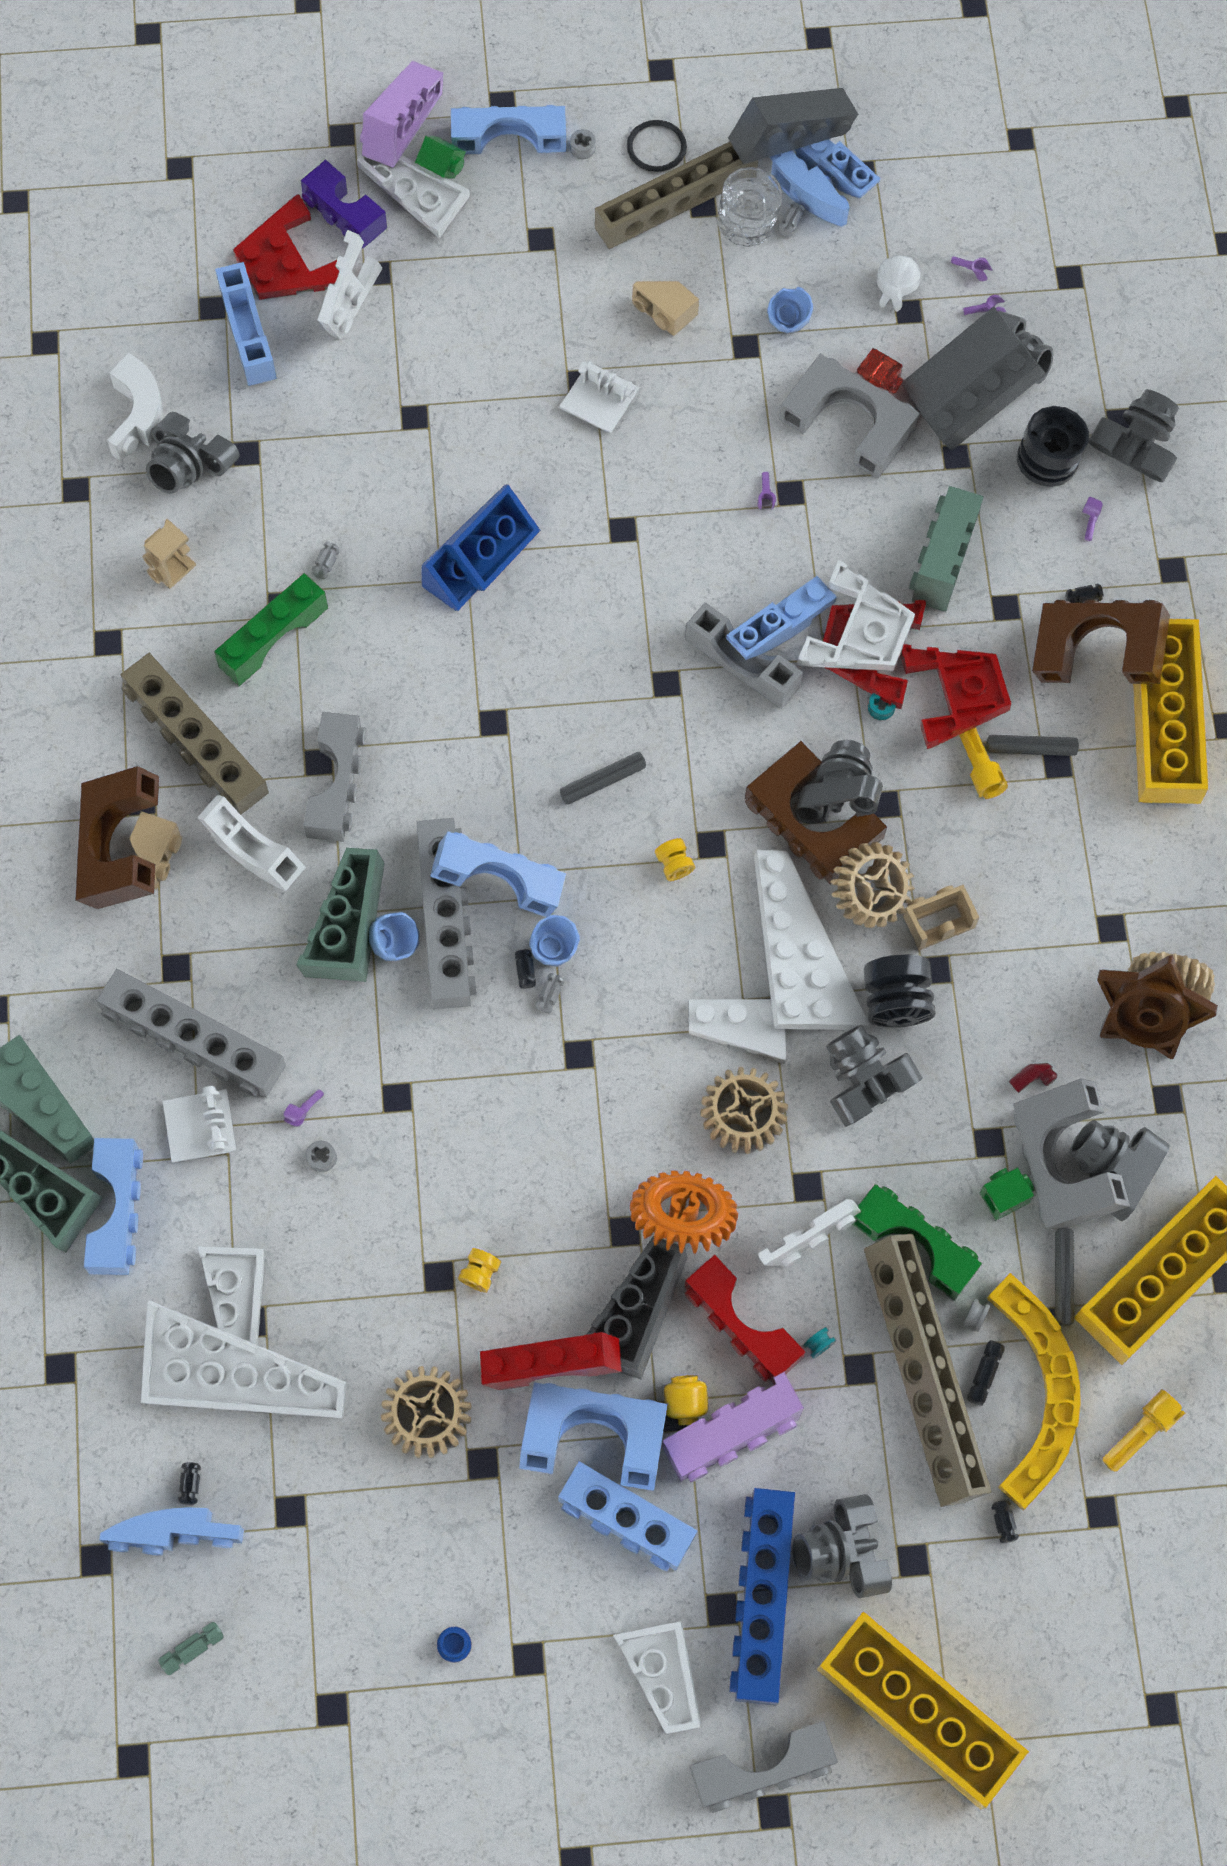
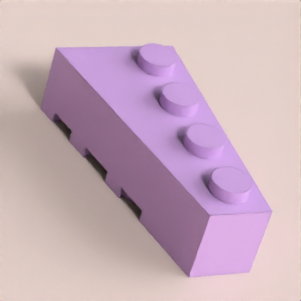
[360,61,443,168]
[662,1372,804,1482]

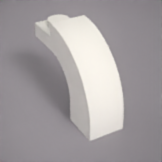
[107,353,163,461]
[197,794,306,891]

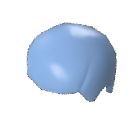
[767,287,813,333]
[369,912,420,961]
[529,915,580,967]

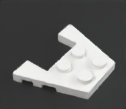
[318,230,382,340]
[797,560,915,671]

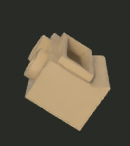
[142,519,196,589]
[903,885,980,951]

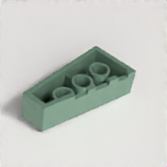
[909,486,984,612]
[296,847,385,982]
[0,1034,94,1164]
[0,1130,103,1253]

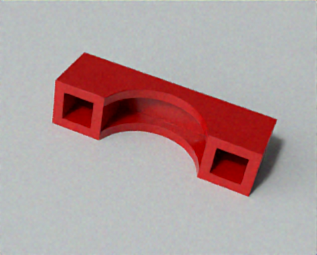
[684,1254,806,1385]
[480,1332,621,1390]

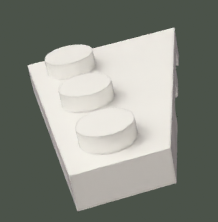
[688,999,786,1064]
[757,1199,861,1268]
[198,1246,265,1345]
[613,1621,702,1734]

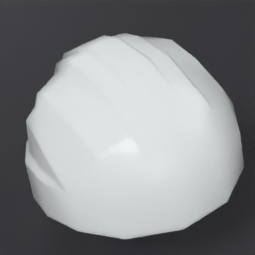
[877,255,921,312]

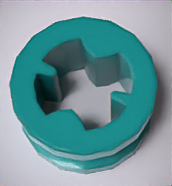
[868,693,896,720]
[803,1327,837,1359]

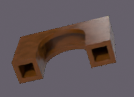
[1032,600,1170,684]
[745,741,887,885]
[75,766,159,909]

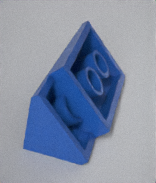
[422,484,541,611]

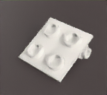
[559,361,640,434]
[163,1086,236,1163]

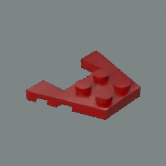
[233,194,340,300]
[823,600,926,709]
[900,644,1011,749]

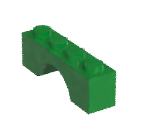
[214,573,328,686]
[852,1184,982,1301]

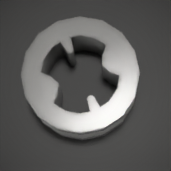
[570,129,596,159]
[306,1140,337,1172]
[963,1298,990,1332]

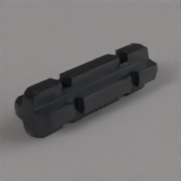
[967,1340,1005,1406]

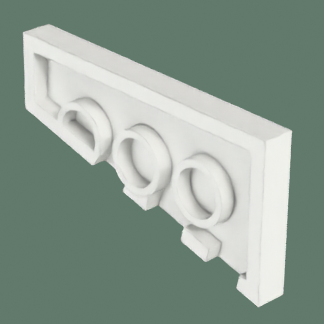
[357,154,470,238]

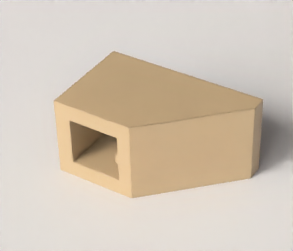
[632,281,699,336]
[129,811,182,890]

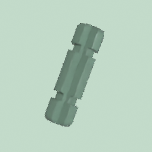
[158,1622,224,1675]

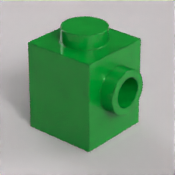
[415,135,466,178]
[980,1167,1034,1221]

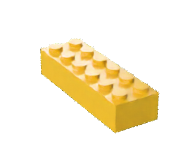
[1133,619,1208,804]
[1074,1176,1227,1365]
[816,1611,1029,1810]

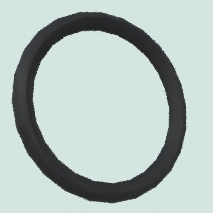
[627,120,687,172]

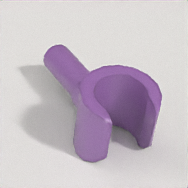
[951,256,993,281]
[963,295,1006,315]
[757,472,776,509]
[1082,497,1103,541]
[284,1089,324,1127]

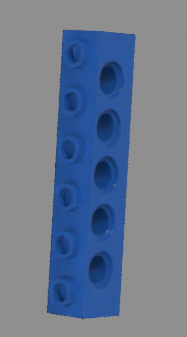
[729,1488,795,1706]

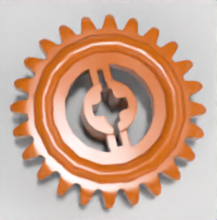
[630,1170,739,1254]

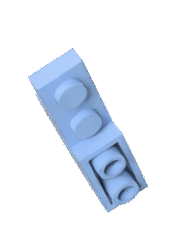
[794,139,881,199]
[769,150,850,227]
[726,576,837,660]
[99,1507,244,1556]

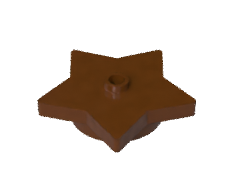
[1097,955,1218,1059]

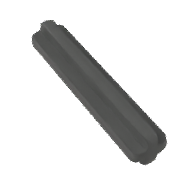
[986,735,1079,756]
[560,752,646,804]
[1055,1228,1074,1326]

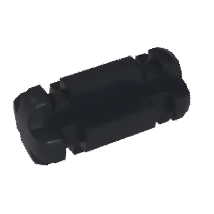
[1065,583,1104,603]
[515,949,536,989]
[178,1462,201,1505]
[991,1500,1019,1543]

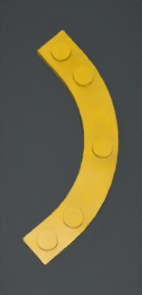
[987,1273,1081,1511]

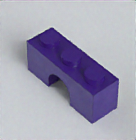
[300,159,387,249]

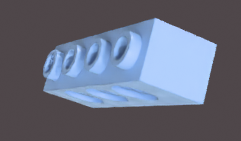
[558,1461,697,1572]

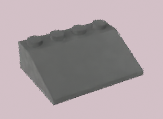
[901,306,1046,450]

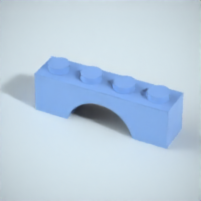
[451,105,566,154]
[215,262,277,386]
[430,832,566,917]
[84,1138,143,1275]

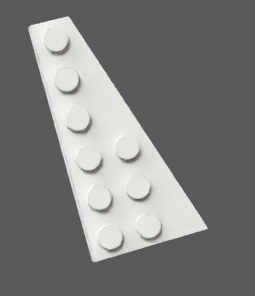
[754,850,870,1030]
[141,1301,346,1418]

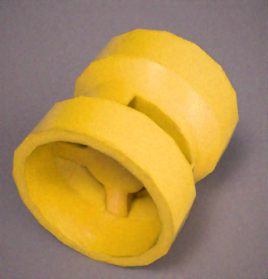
[655,838,695,881]
[458,1248,501,1293]

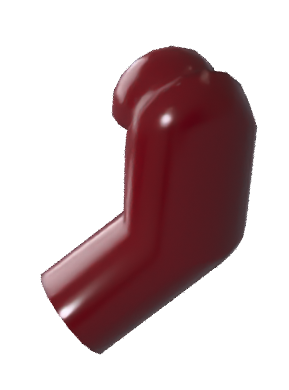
[1009,1063,1058,1093]

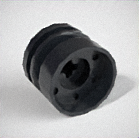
[1017,406,1089,487]
[863,954,936,1028]

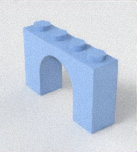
[519,1382,667,1491]

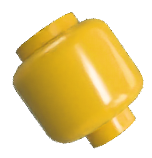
[664,1375,709,1425]

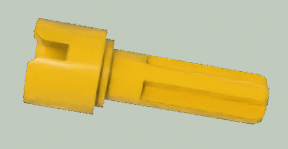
[959,727,1008,799]
[1102,1389,1185,1472]

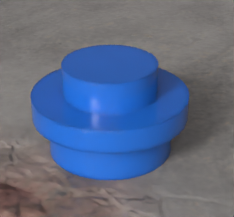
[437,1627,472,1663]

